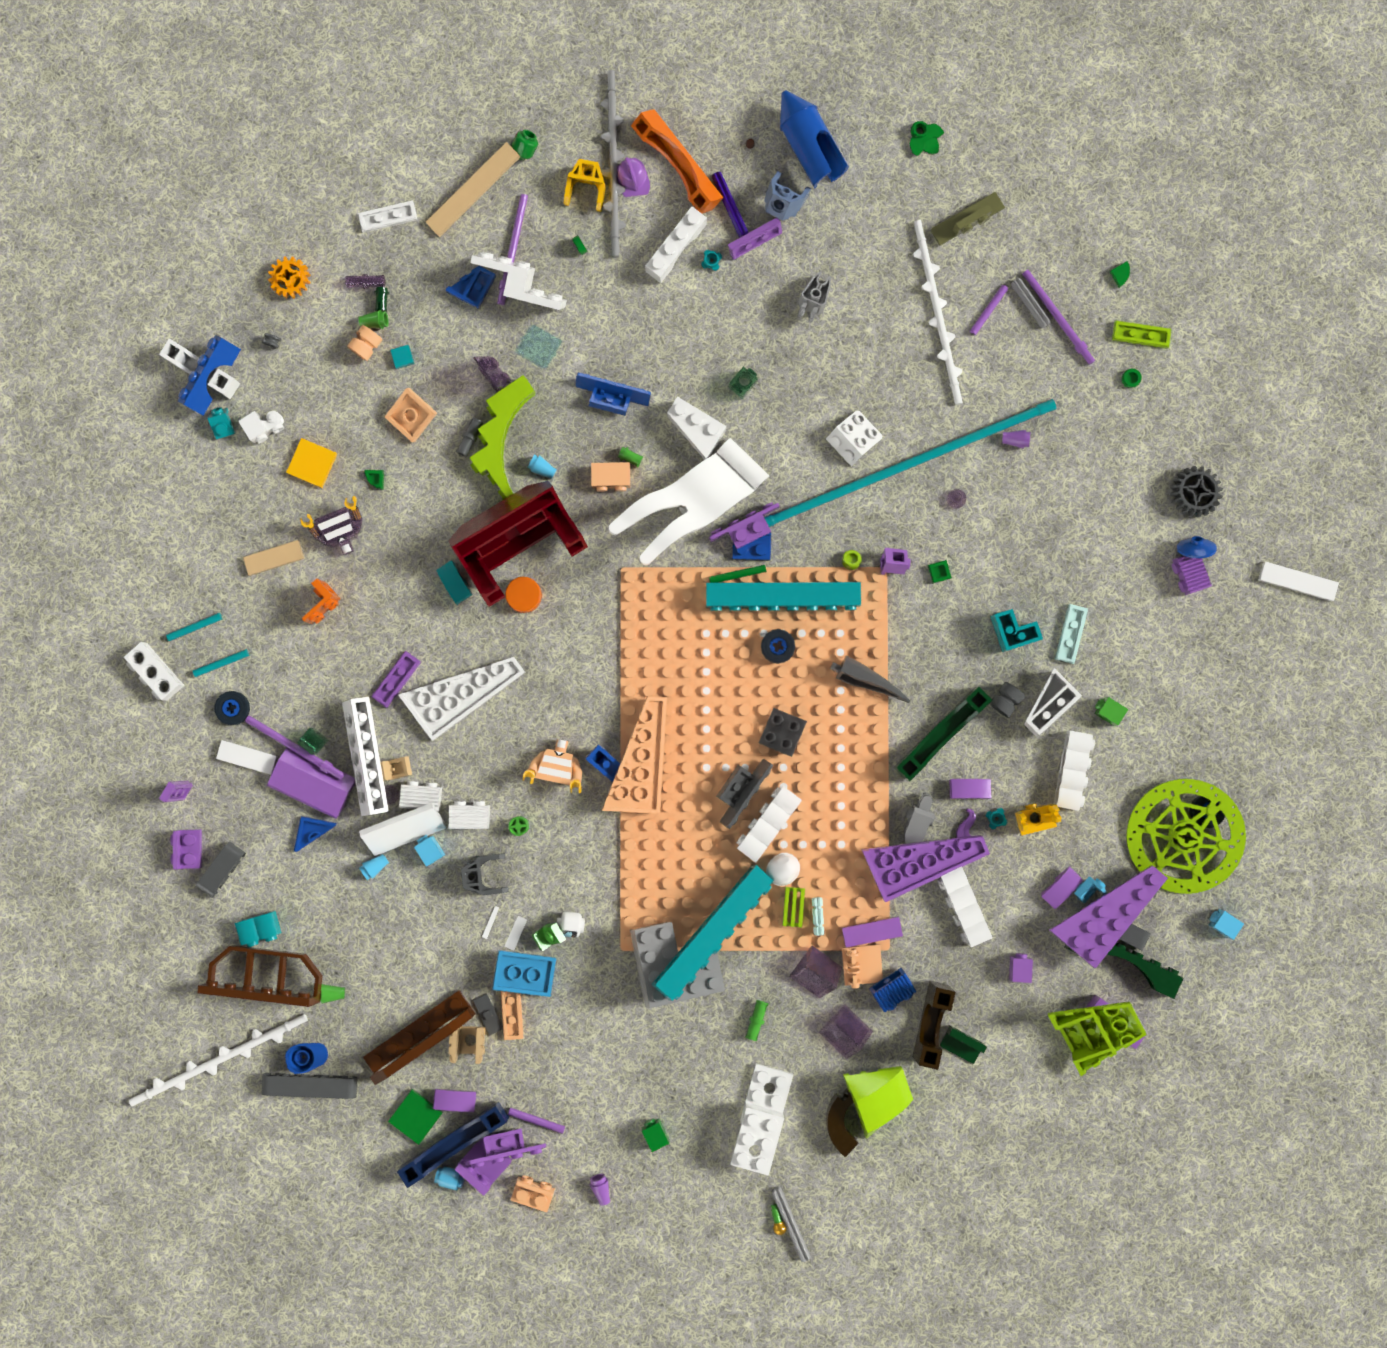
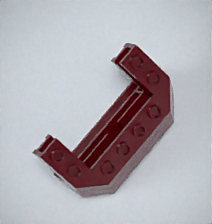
[448,481,588,607]

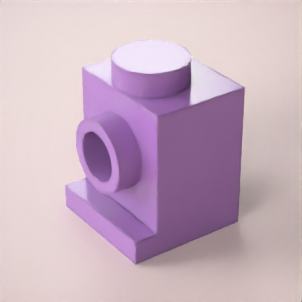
[880,548,911,575]

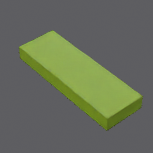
[1112,320,1172,349]

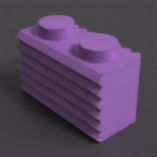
[1172,556,1212,595]

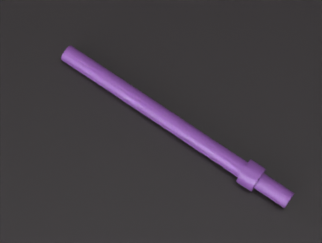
[497,194,528,305]
[1022,270,1095,365]
[245,715,345,780]

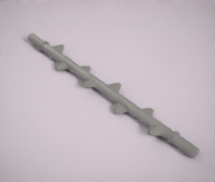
[601,70,626,258]

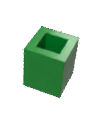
[642,1118,670,1152]

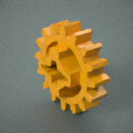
[268,256,311,299]

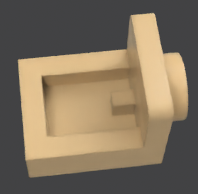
[380,756,412,781]

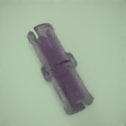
[345,274,386,289]

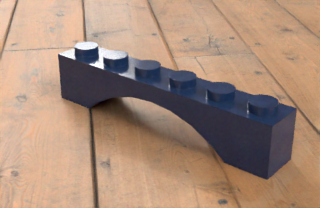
[397,1101,509,1188]

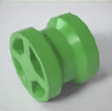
[508,816,529,836]

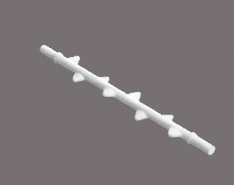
[913,220,963,405]
[129,1014,308,1106]

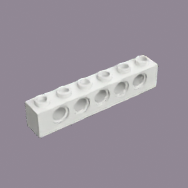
[342,697,388,816]

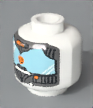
[556,912,585,938]

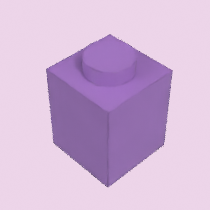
[1009,953,1033,983]

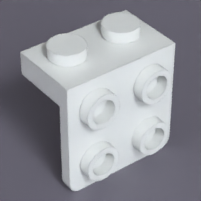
[826,411,882,467]

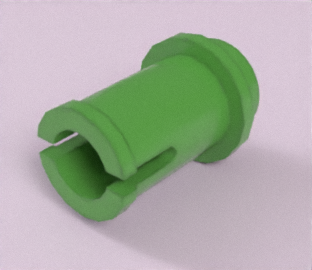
[618,447,643,467]

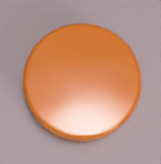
[505,576,542,613]

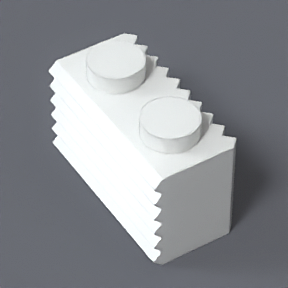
[399,781,442,811]
[449,801,490,829]

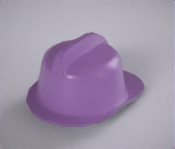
[617,157,650,197]

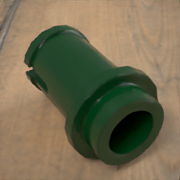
[374,287,389,312]

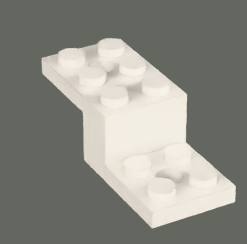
[471,251,567,310]
[730,1063,793,1176]

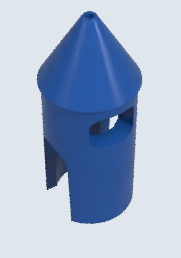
[780,90,849,189]

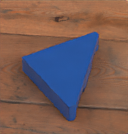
[294,816,337,852]

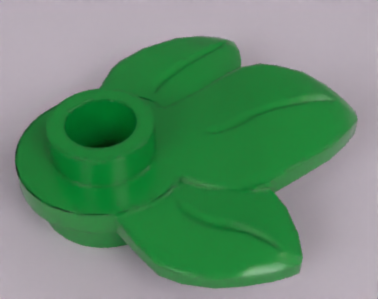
[909,121,944,156]

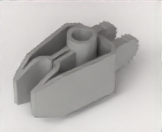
[797,272,831,323]
[904,792,935,844]

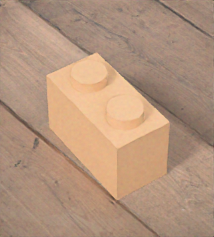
[591,462,631,492]

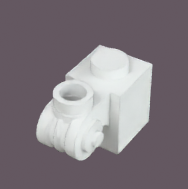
[238,411,284,444]

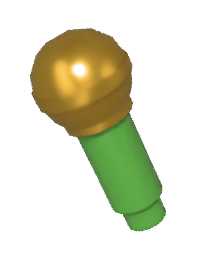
[771,1204,787,1235]

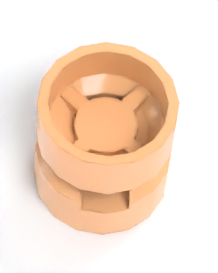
[347,325,383,361]

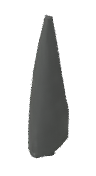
[830,655,910,703]

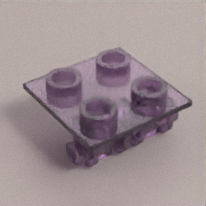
[473,356,511,393]

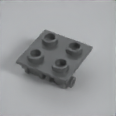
[759,708,807,757]

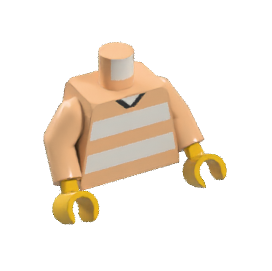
[522,739,582,793]

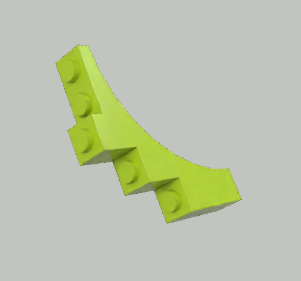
[470,375,536,500]

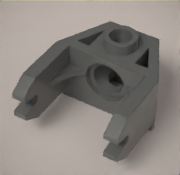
[461,853,509,895]

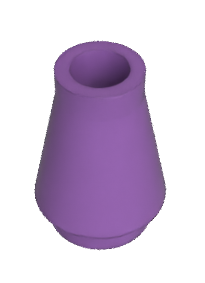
[1002,430,1031,449]
[589,1174,610,1206]

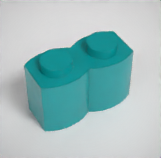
[235,911,282,948]

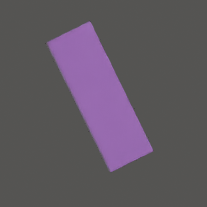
[728,218,782,260]
[371,651,421,708]
[159,781,193,802]
[842,916,903,948]

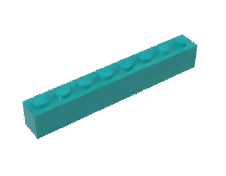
[706,582,861,611]
[651,865,774,1001]

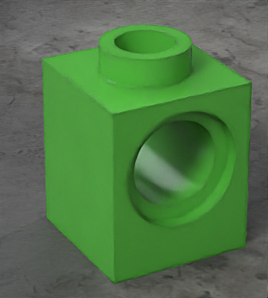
[1094,697,1128,726]

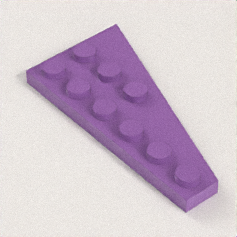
[1049,866,1168,969]

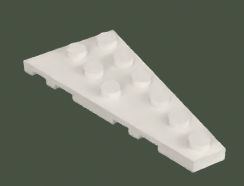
[399,657,526,741]

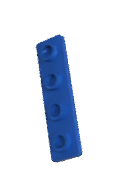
[576,372,651,416]

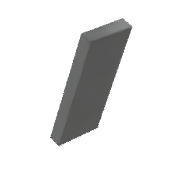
[473,994,503,1036]

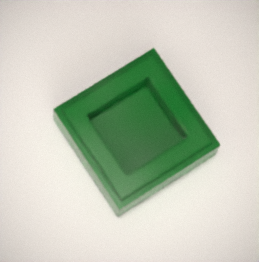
[928,560,952,584]

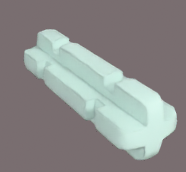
[812,897,824,936]

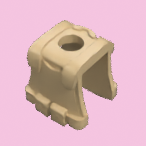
[449,1026,486,1064]

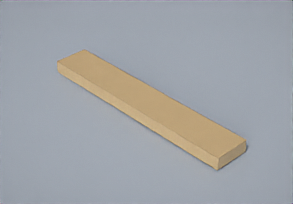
[426,142,520,237]

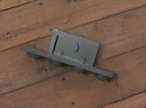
[716,759,773,829]

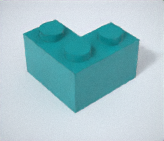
[990,609,1043,652]

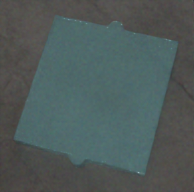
[518,325,562,368]

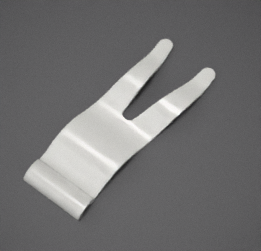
[608,438,769,565]

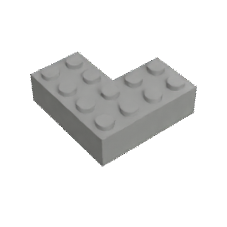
[630,922,725,1008]

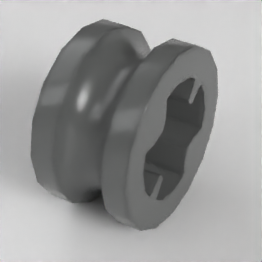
[262,333,281,349]

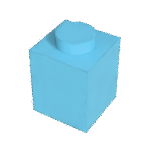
[414,835,445,867]
[1209,909,1244,940]

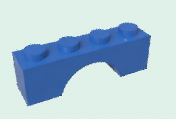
[178,335,241,416]

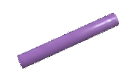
[970,285,1008,335]
[508,1107,565,1134]

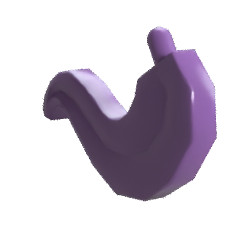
[956,808,976,838]

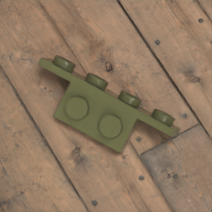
[931,192,1005,246]

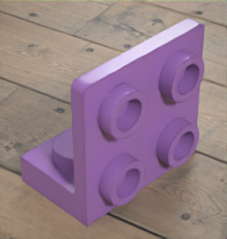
[455,1136,512,1196]

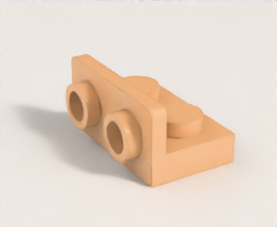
[511,1175,555,1212]

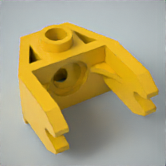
[563,159,606,212]
[1015,803,1062,836]

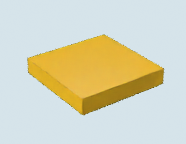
[286,438,337,488]

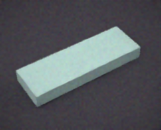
[1055,604,1088,664]

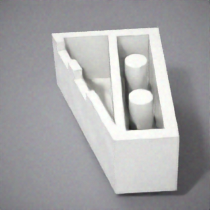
[667,396,726,460]
[1024,668,1082,738]

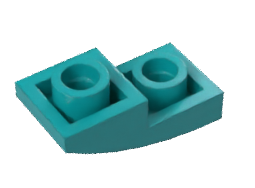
[436,560,473,605]

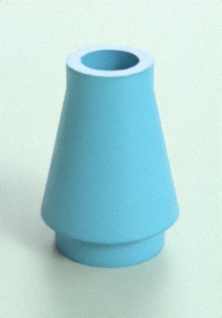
[527,454,557,479]
[359,854,389,880]

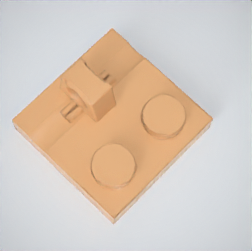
[385,388,437,442]

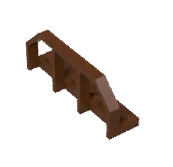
[197,945,323,1007]
[363,990,476,1085]

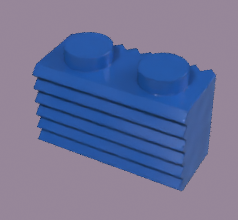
[869,968,916,1012]

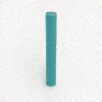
[166,613,223,642]
[193,649,250,677]

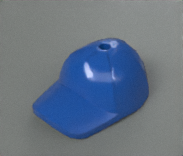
[285,1043,328,1074]

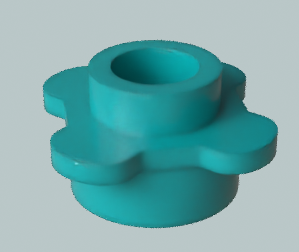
[701,250,722,271]
[986,808,1008,829]

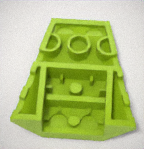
[1047,1001,1147,1076]

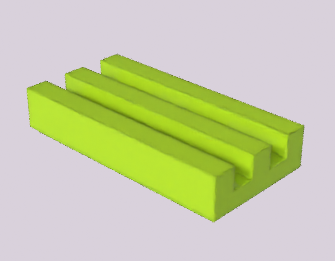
[782,887,805,928]

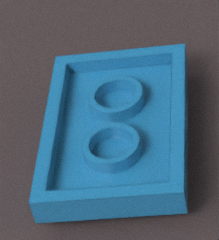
[492,950,556,997]

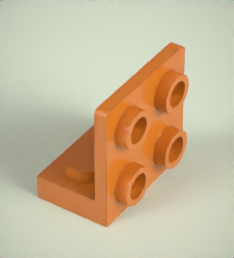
[301,578,341,624]

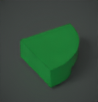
[1110,261,1130,288]
[364,470,384,490]

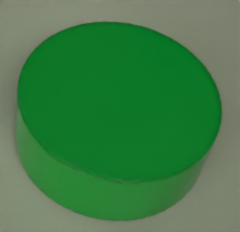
[572,235,588,255]
[1121,368,1142,388]

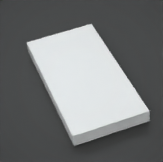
[359,803,446,856]

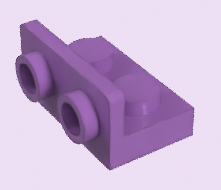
[170,829,202,870]

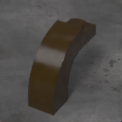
[826,1088,859,1157]

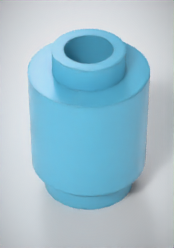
[434,1166,465,1191]

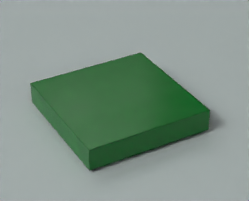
[388,1089,443,1145]

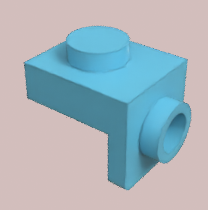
[1074,876,1108,904]

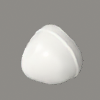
[766,853,800,886]

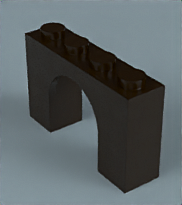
[912,980,956,1070]

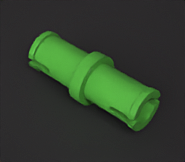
[745,1000,768,1041]

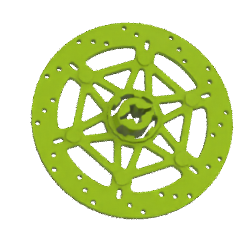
[1126,779,1246,894]

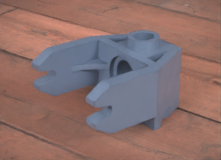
[764,171,812,221]

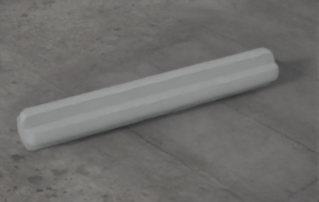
[772,1187,811,1262]

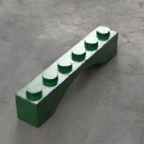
[893,686,992,782]
[1064,942,1184,999]

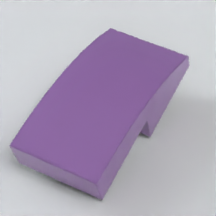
[949,779,991,799]
[1041,866,1083,909]
[433,1089,476,1112]

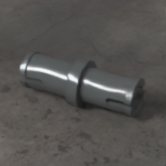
[456,417,483,457]

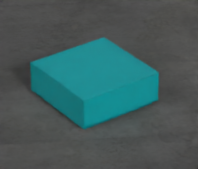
[390,345,415,369]

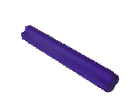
[712,171,749,238]

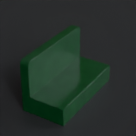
[940,1025,987,1064]

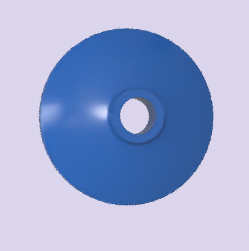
[1177,536,1217,559]

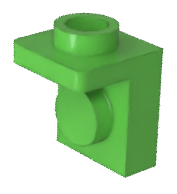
[532,923,566,951]

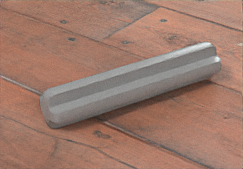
[1011,278,1051,329]

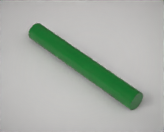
[709,565,767,583]

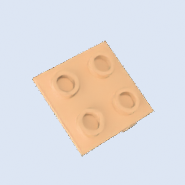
[842,944,883,988]

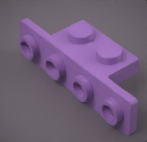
[709,502,780,549]
[467,1129,546,1168]

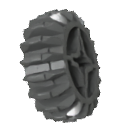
[1170,466,1223,518]

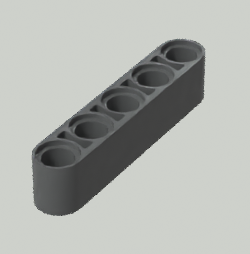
[261,1073,358,1099]

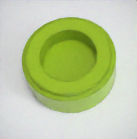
[842,550,862,570]

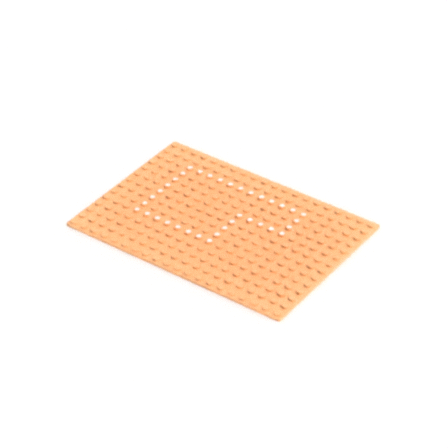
[620,567,890,951]

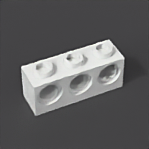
[124,642,185,701]

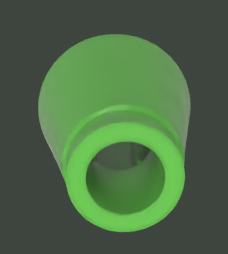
[359,310,389,329]
[320,984,345,1004]

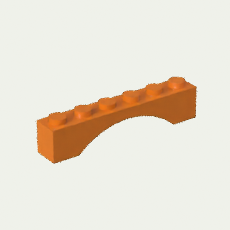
[631,109,723,214]

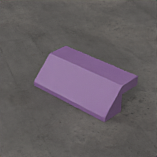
[267,748,356,819]

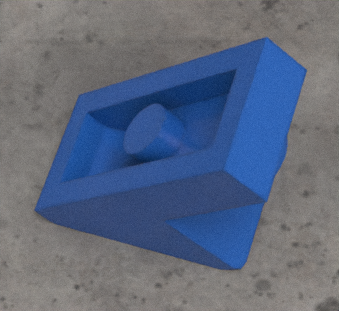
[585,744,620,783]

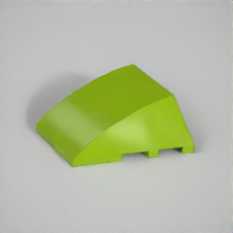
[843,1066,913,1139]

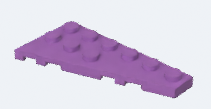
[861,835,990,902]

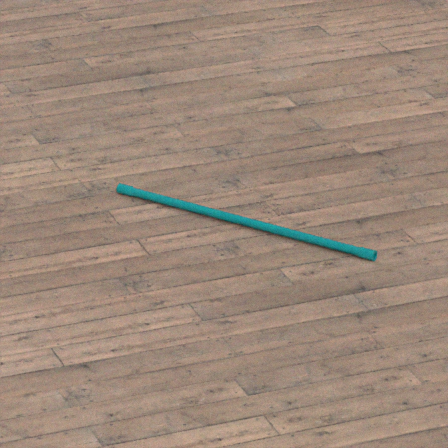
[764,399,1057,527]

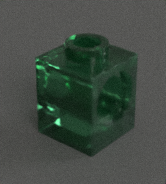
[728,366,758,399]
[297,728,329,755]

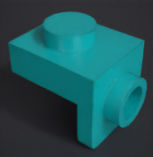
[207,407,235,440]

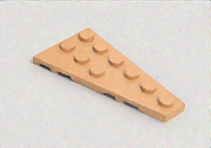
[602,697,667,814]

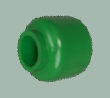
[511,130,538,160]

